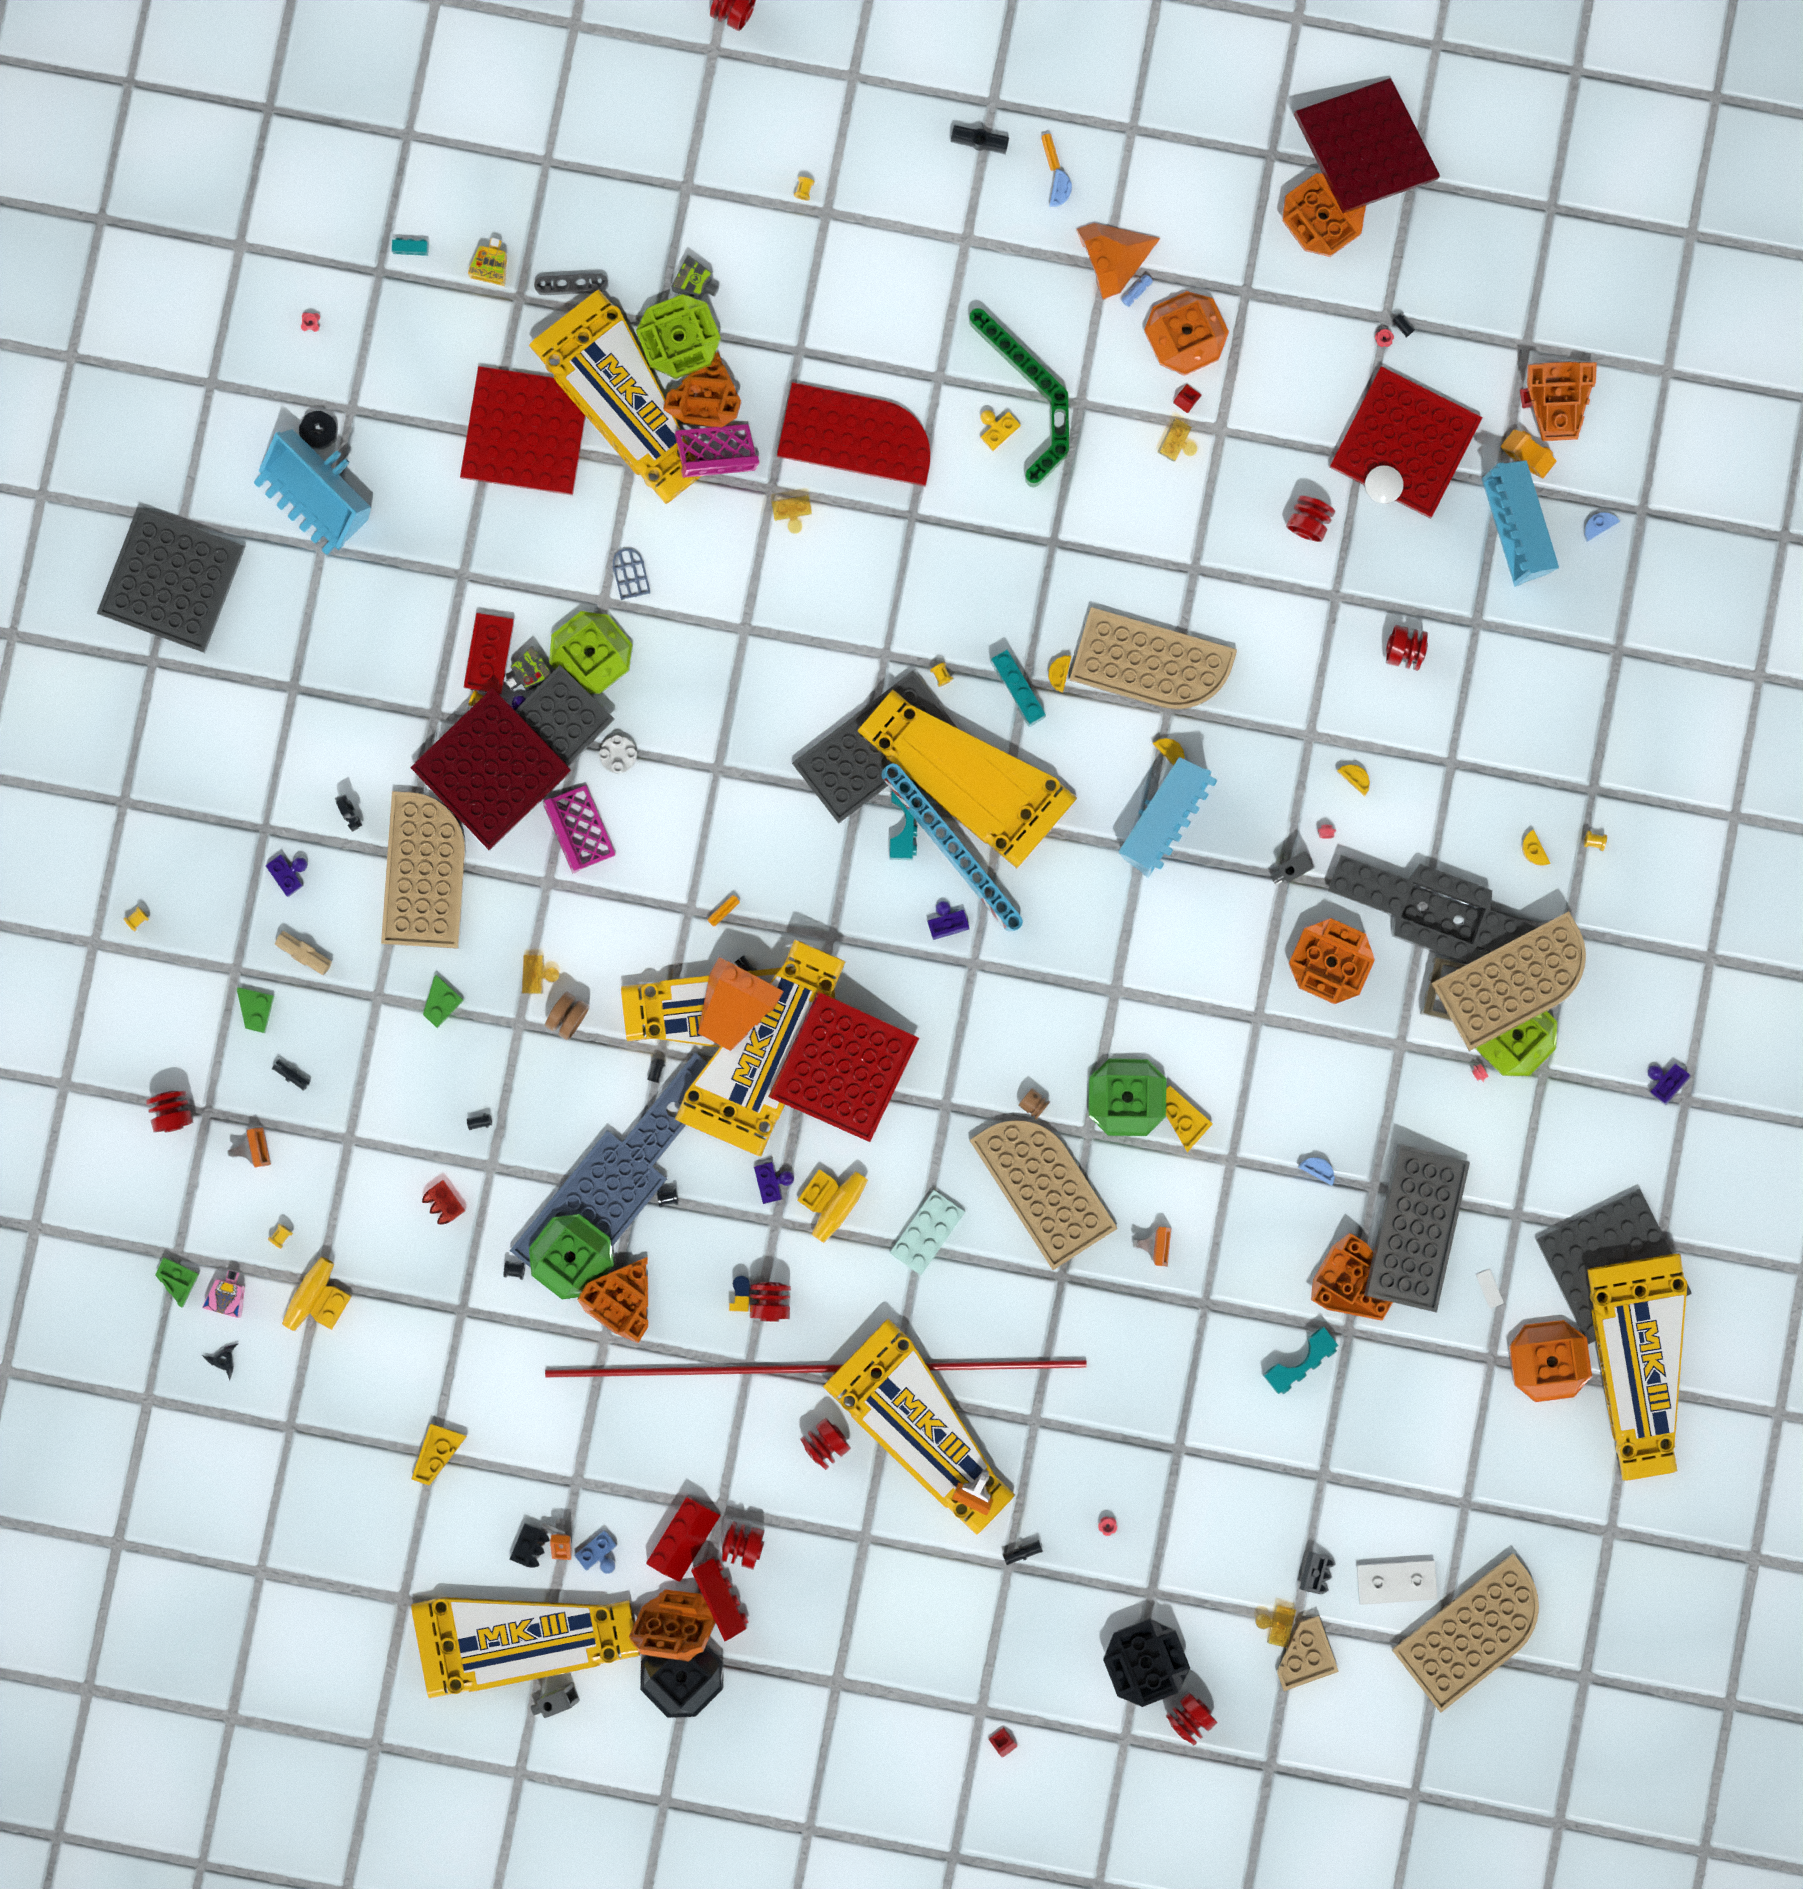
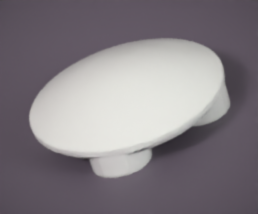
[1365,466,1403,504]
[598,735,637,774]

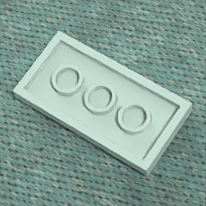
[890,1190,965,1275]

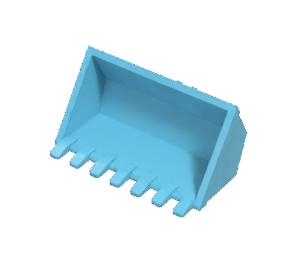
[254,429,371,555]
[1482,460,1559,587]
[1118,757,1217,878]

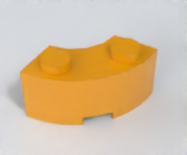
[1500,429,1557,479]

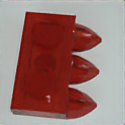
[422,1180,466,1225]

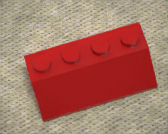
[646,1495,721,1582]
[691,1556,749,1642]

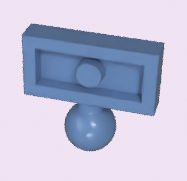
[574,1531,617,1574]

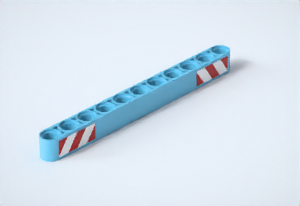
[881,764,1023,932]

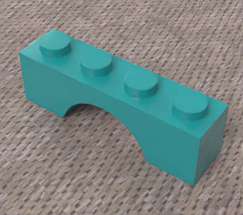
[990,649,1046,727]
[890,782,919,860]
[1262,1327,1339,1394]

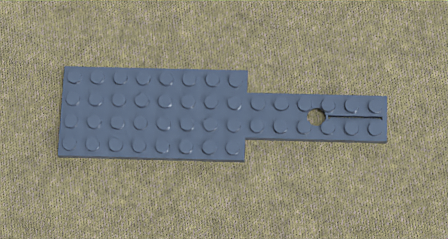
[510,1053,708,1299]

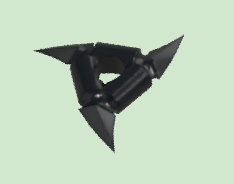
[202,1343,239,1381]

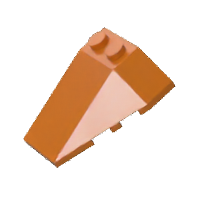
[1527,362,1597,441]
[698,957,784,1051]

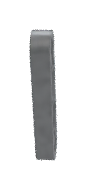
[534,273,609,295]

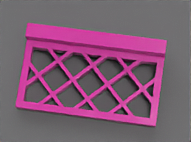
[675,424,760,478]
[543,785,615,874]

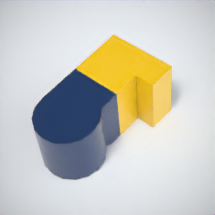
[729,1275,750,1312]

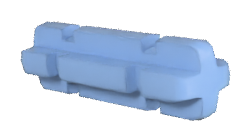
[1121,275,1153,307]

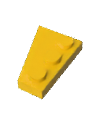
[1166,1085,1213,1153]
[411,1423,467,1486]

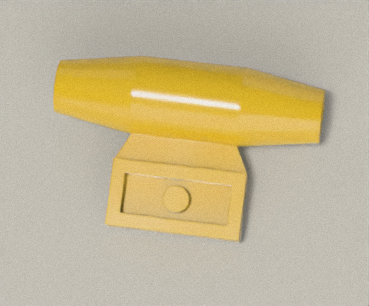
[797,1169,868,1243]
[282,1257,352,1331]

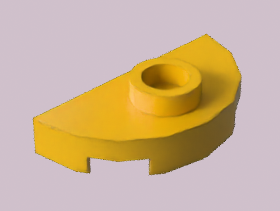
[1048,655,1072,693]
[1152,738,1185,766]
[1337,765,1370,797]
[1522,829,1551,866]

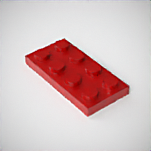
[463,613,515,695]

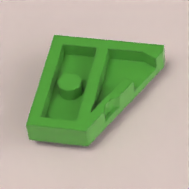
[423,975,464,1028]
[237,987,275,1033]
[155,1257,199,1308]

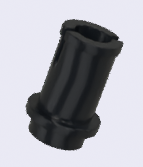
[1392,313,1415,338]
[647,1057,666,1083]
[467,1113,492,1130]

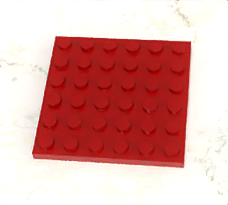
[460,366,586,496]
[1329,366,1483,519]
[768,991,919,1142]

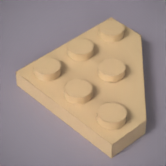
[1277,1615,1339,1691]

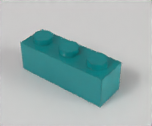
[391,238,429,256]

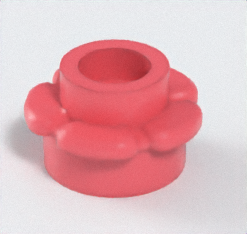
[1375,329,1394,347]
[1318,825,1336,839]
[1472,1064,1489,1082]
[1098,1516,1117,1536]

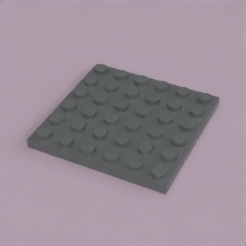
[97,507,245,653]
[1536,1189,1692,1344]

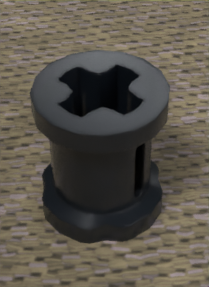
[657,1188,679,1208]
[503,1261,526,1280]

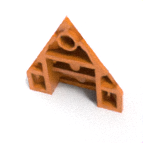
[1076,223,1160,299]
[663,351,741,428]
[577,1257,648,1343]

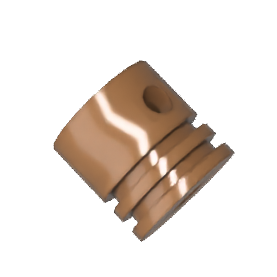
[1018,1088,1050,1119]

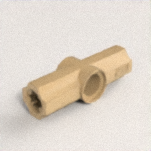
[275,931,332,976]

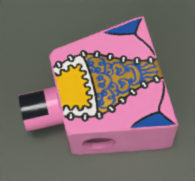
[202,1270,245,1318]

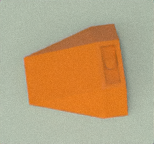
[1311,1233,1393,1321]

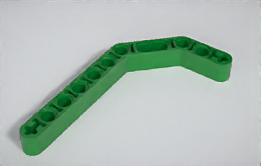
[969,308,1069,487]

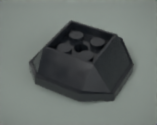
[1103,1618,1190,1707]
[640,1644,724,1718]

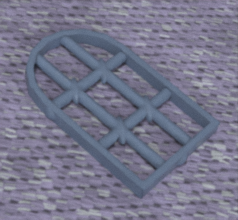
[613,548,651,600]

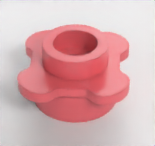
[301,312,320,332]

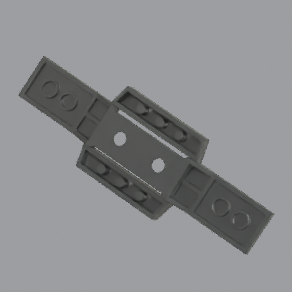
[1328,855,1538,963]

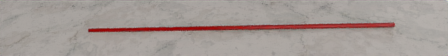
[545,1360,1087,1378]

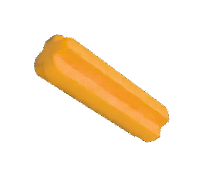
[1041,133,1060,171]
[708,895,740,927]

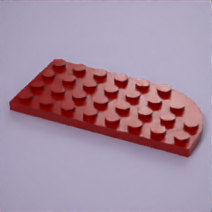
[777,382,930,487]

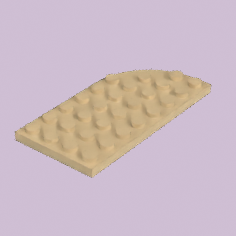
[1069,607,1237,710]
[381,791,465,949]
[1432,911,1586,1051]
[969,1121,1118,1270]
[1391,1553,1539,1713]

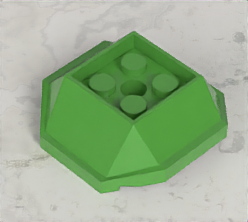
[1089,1059,1167,1136]
[529,1214,614,1300]

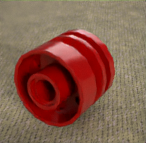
[710,0,756,31]
[1286,495,1335,542]
[1386,625,1428,671]
[146,1091,194,1133]
[750,1282,791,1322]
[800,1417,851,1470]
[722,1521,765,1570]
[1165,1693,1218,1746]

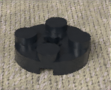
[299,411,338,450]
[335,794,363,832]

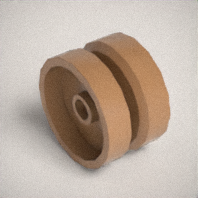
[544,991,590,1041]

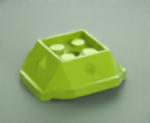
[636,294,721,379]
[549,611,633,695]
[1475,1011,1557,1076]

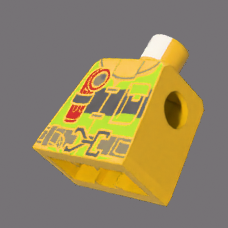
[468,238,507,286]

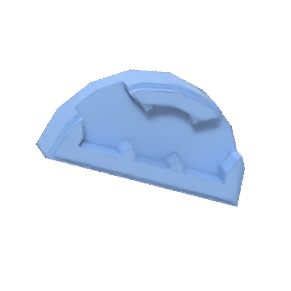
[1049,169,1072,207]
[1584,513,1620,542]
[1298,1157,1335,1186]

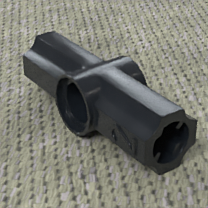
[951,125,1009,155]

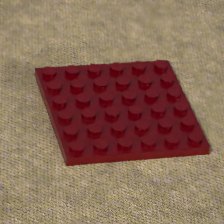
[1293,78,1440,214]
[410,688,572,850]

